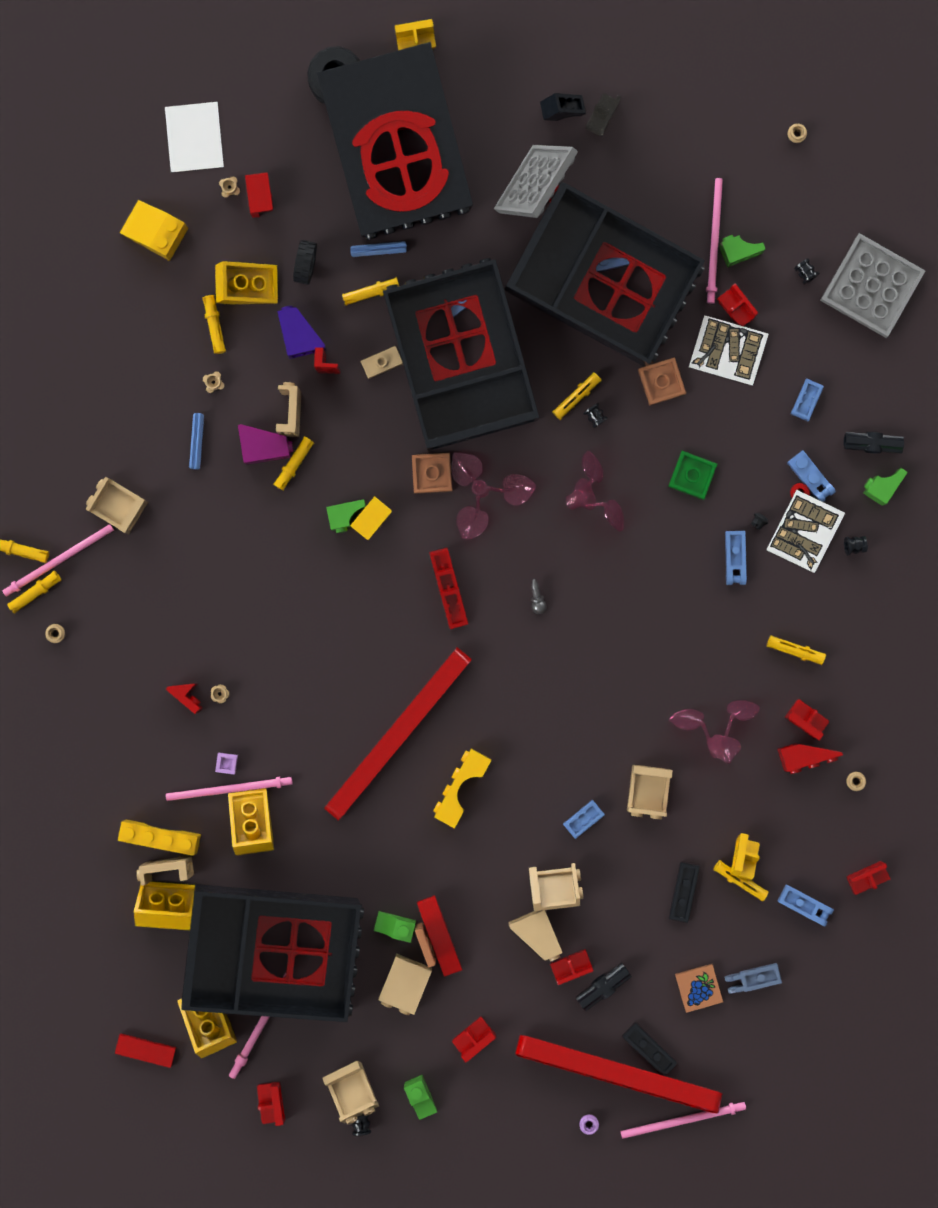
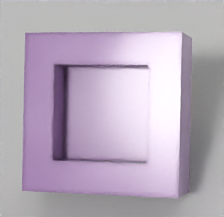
[215,752,238,774]

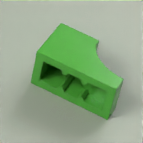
[719,235,766,268]
[863,468,908,506]
[326,499,366,533]
[374,911,416,943]
[404,1075,437,1120]

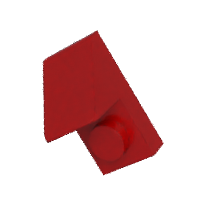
[166,683,203,714]

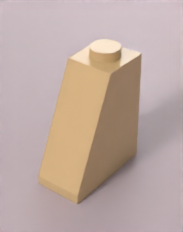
[509,910,563,961]

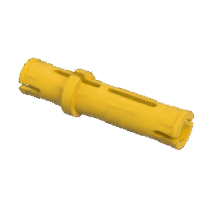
[342,277,399,306]
[202,295,226,354]
[552,372,602,420]
[273,436,314,491]
[0,539,49,563]
[7,571,62,614]
[767,635,826,665]
[713,860,769,901]

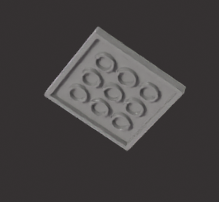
[494,145,578,218]
[820,233,925,338]

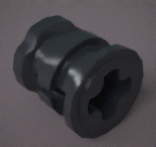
[794,258,820,284]
[583,403,608,428]
[844,536,868,556]
[352,1114,371,1136]

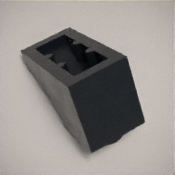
[540,93,586,121]

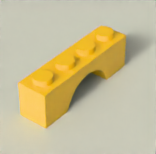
[433,748,491,828]
[118,820,201,856]

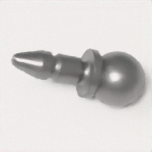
[531,579,547,614]

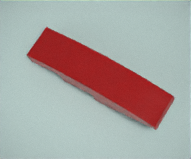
[429,547,468,629]
[417,895,462,977]

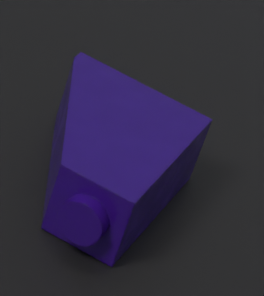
[277,306,327,359]

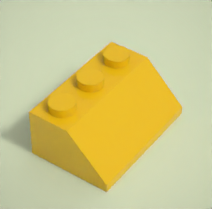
[134,882,195,930]

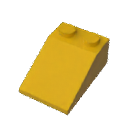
[120,200,188,261]
[215,261,278,304]
[228,788,274,855]
[177,998,237,1058]

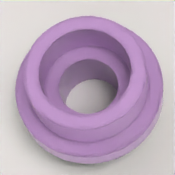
[579,1114,599,1135]

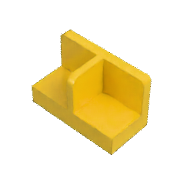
[395,19,436,50]
[350,496,392,540]
[730,833,760,880]

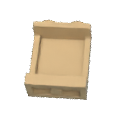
[276,382,301,437]
[86,477,148,534]
[627,765,673,819]
[137,856,194,886]
[529,863,583,911]
[378,954,432,1015]
[322,1061,379,1125]

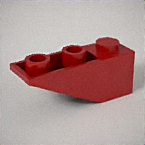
[777,743,843,774]

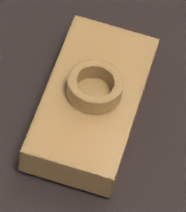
[361,346,403,379]

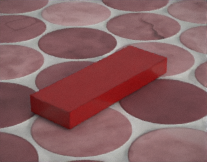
[115,1033,176,1068]

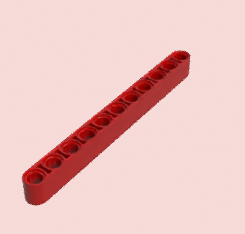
[324,647,472,821]
[515,1035,722,1114]

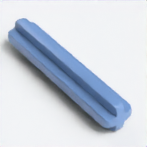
[350,241,407,257]
[189,413,204,470]

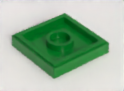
[668,451,718,500]

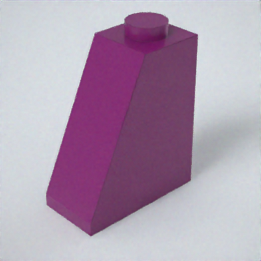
[238,424,294,465]

